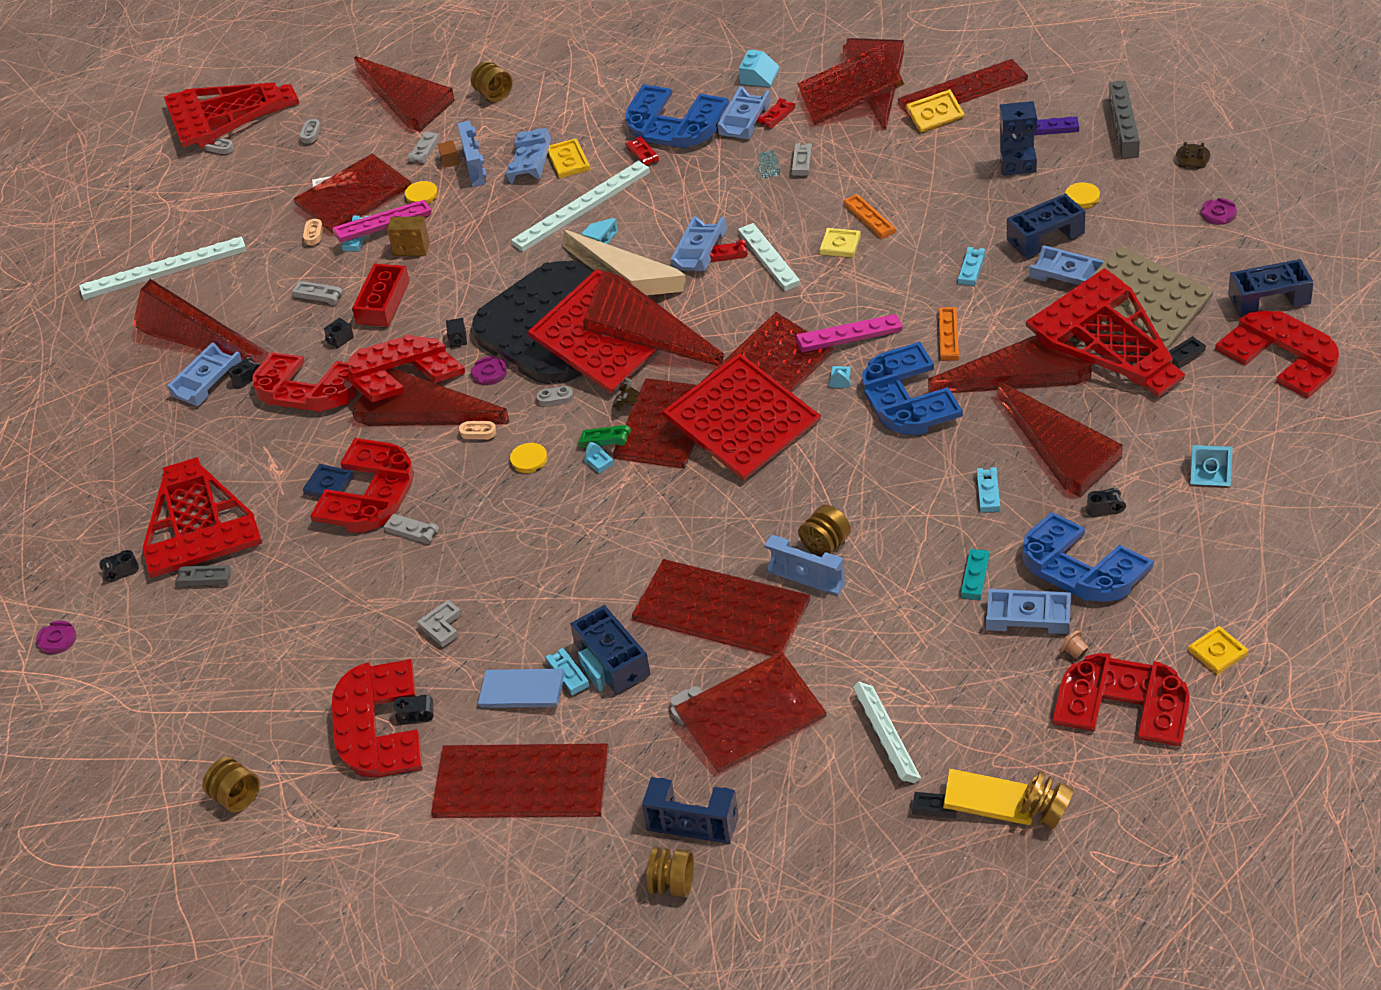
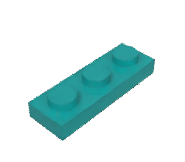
[961,549,990,600]

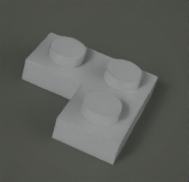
[417,600,462,647]

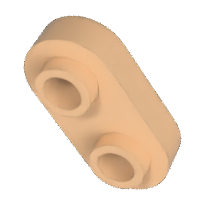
[303,219,323,246]
[459,421,496,439]

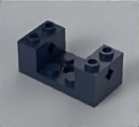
[999,101,1037,175]
[1007,193,1085,258]
[1228,259,1314,318]
[570,605,651,694]
[642,777,739,844]

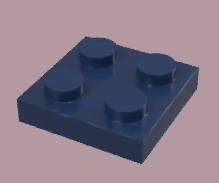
[303,464,354,498]

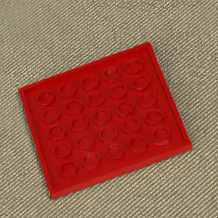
[528,269,680,394]
[662,353,821,481]

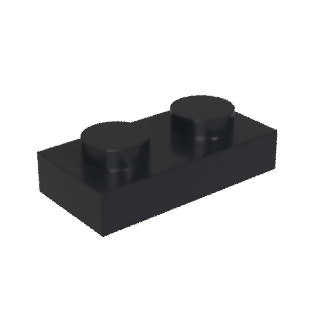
[1169,336,1206,367]
[912,792,957,818]

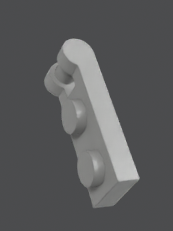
[408,132,441,164]
[792,143,813,176]
[292,281,343,306]
[384,514,439,544]

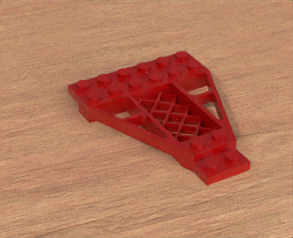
[163,82,299,148]
[1026,268,1185,397]
[142,457,263,578]

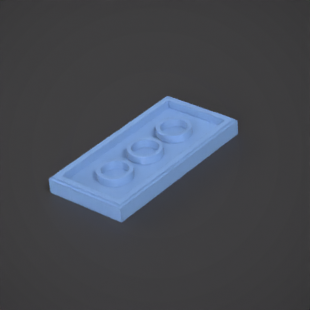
[478,669,565,708]

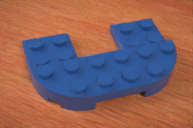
[625,84,729,148]
[862,342,963,436]
[1022,512,1154,601]

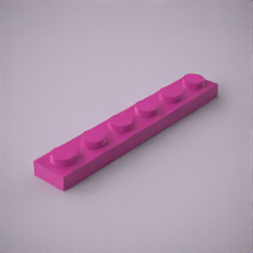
[333,200,431,243]
[795,314,903,352]

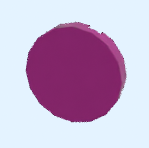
[1201,198,1237,225]
[471,356,507,385]
[36,621,77,655]

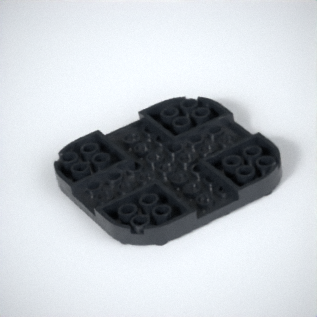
[472,261,594,384]

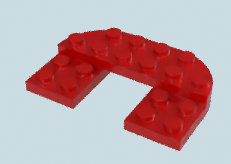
[1215,311,1339,399]
[348,335,465,402]
[253,352,356,412]
[310,438,414,533]
[1053,653,1190,747]
[332,659,423,777]

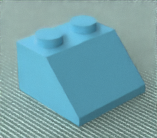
[739,50,780,87]
[1190,445,1233,486]

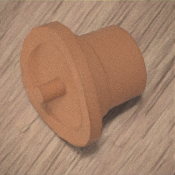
[1060,630,1089,660]

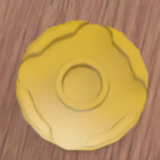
[405,181,438,204]
[1065,182,1100,209]
[510,443,548,473]

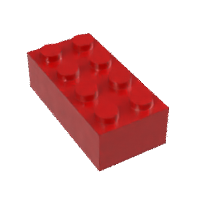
[352,263,410,327]

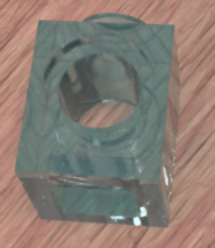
[758,150,780,178]

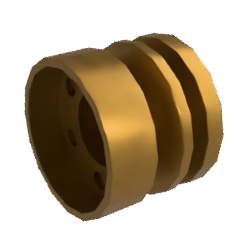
[470,61,513,102]
[798,504,851,557]
[202,757,260,813]
[1019,771,1074,830]
[646,847,694,898]

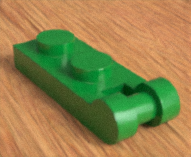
[578,425,631,448]

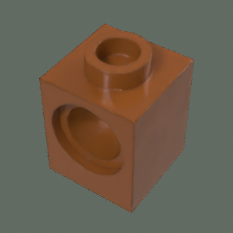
[438,140,460,168]

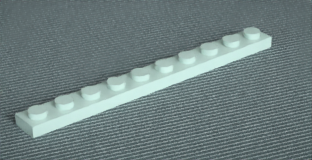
[511,161,650,252]
[79,237,247,300]

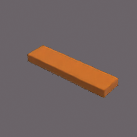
[843,194,896,239]
[939,307,959,361]

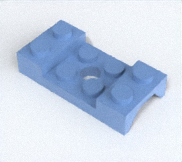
[718,86,771,139]
[457,121,487,187]
[506,128,551,184]
[670,216,728,271]
[1030,245,1105,285]
[167,342,242,407]
[764,535,845,596]
[986,589,1071,634]

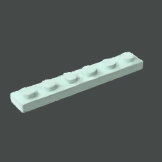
[738,223,800,291]
[853,681,921,784]

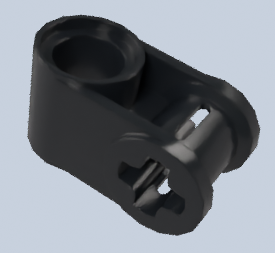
[229,357,261,389]
[1086,488,1126,517]
[99,550,139,582]
[393,695,434,724]

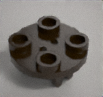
[1176,142,1211,168]
[612,376,641,411]

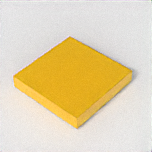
[1188,626,1249,675]

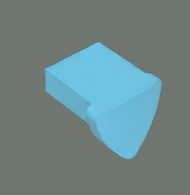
[829,366,851,388]
[584,442,614,474]

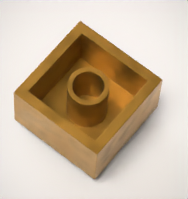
[387,217,430,256]

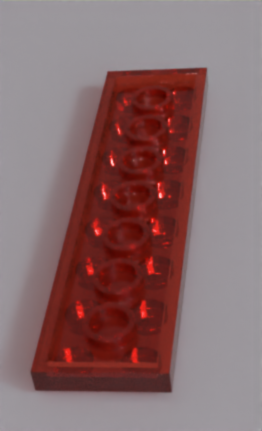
[898,59,1028,119]

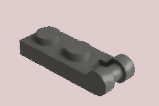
[175,565,232,589]

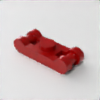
[757,98,795,129]
[625,136,659,166]
[709,239,748,263]

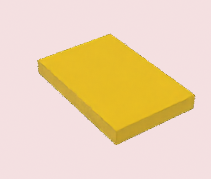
[906,89,965,133]
[547,138,590,179]

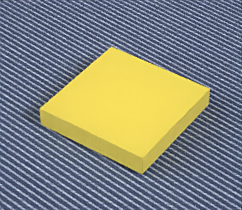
[820,228,861,258]

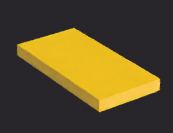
[943,768,1032,825]

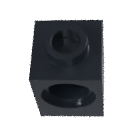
[324,317,354,348]
[446,318,467,347]

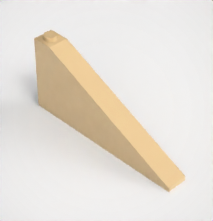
[562,230,686,296]

